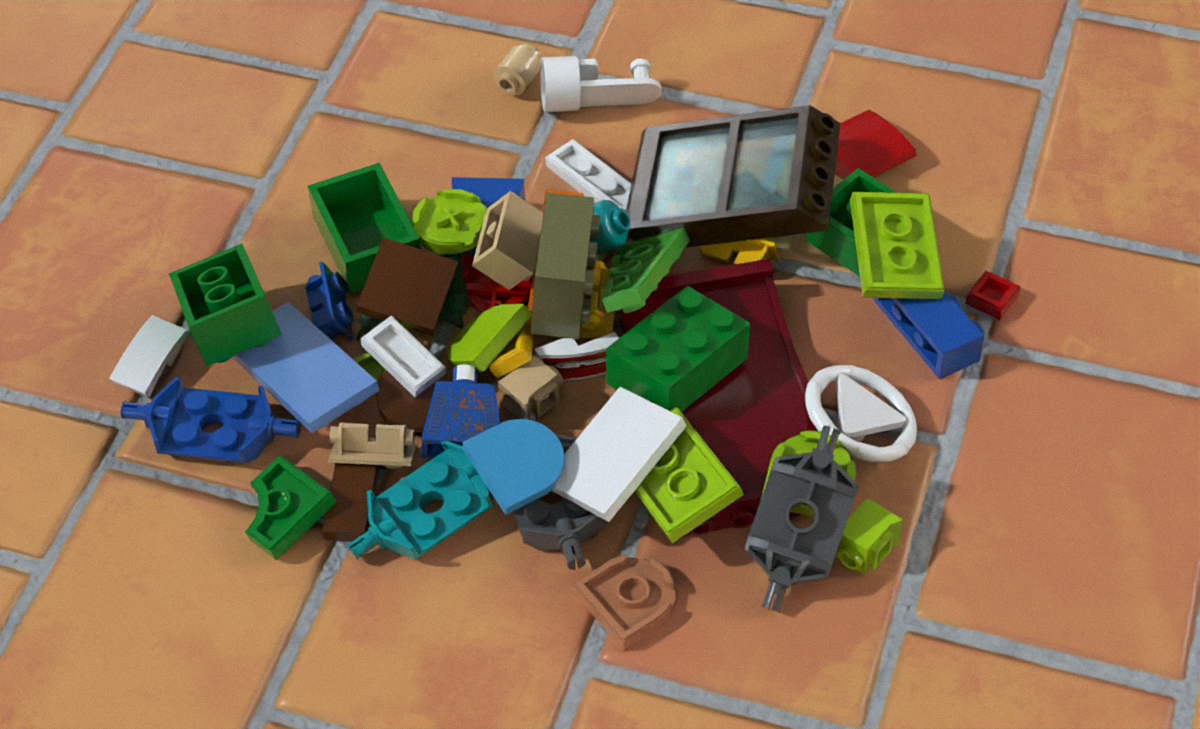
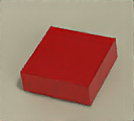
[965,271,1021,320]

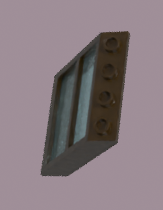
[626,105,840,248]

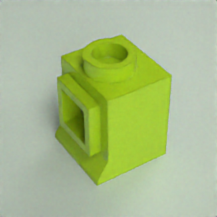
[835,498,903,575]

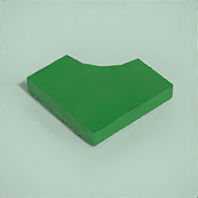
[245,455,337,560]

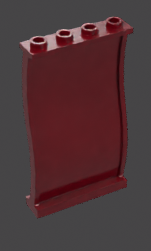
[616,259,818,537]

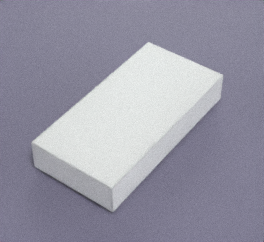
[361,315,446,397]

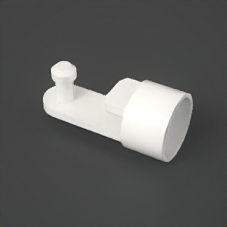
[540,56,662,112]

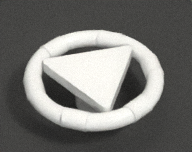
[805,365,917,463]

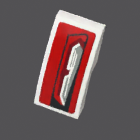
[535,332,619,381]

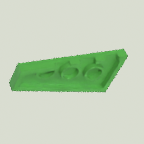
[601,227,690,313]

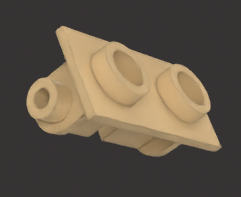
[328,422,418,469]

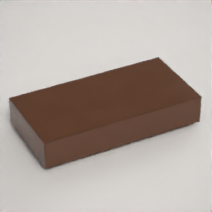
[322,463,378,541]

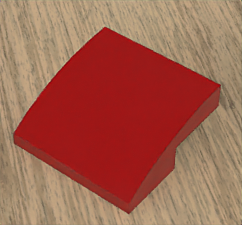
[835,110,917,179]

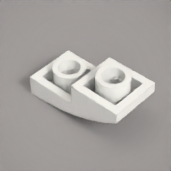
[109,315,189,398]

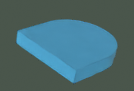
[462,419,564,515]

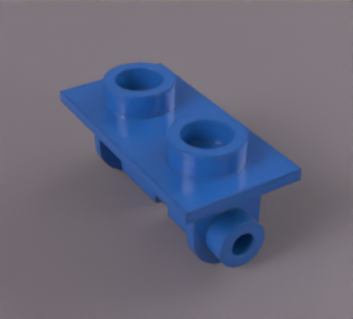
[305,261,354,341]

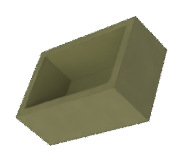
[530,192,600,339]

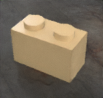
[472,191,544,290]

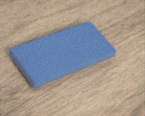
[233,302,379,433]

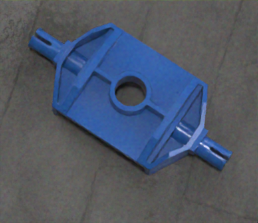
[120,377,301,463]

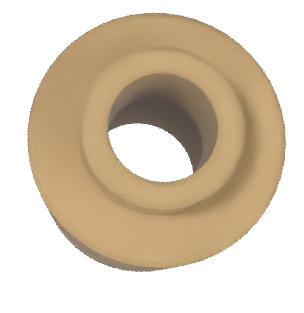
[494,43,542,95]

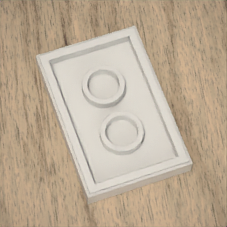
[551,387,687,522]

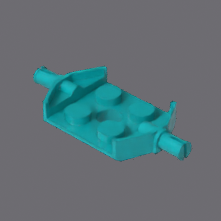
[347,441,494,559]

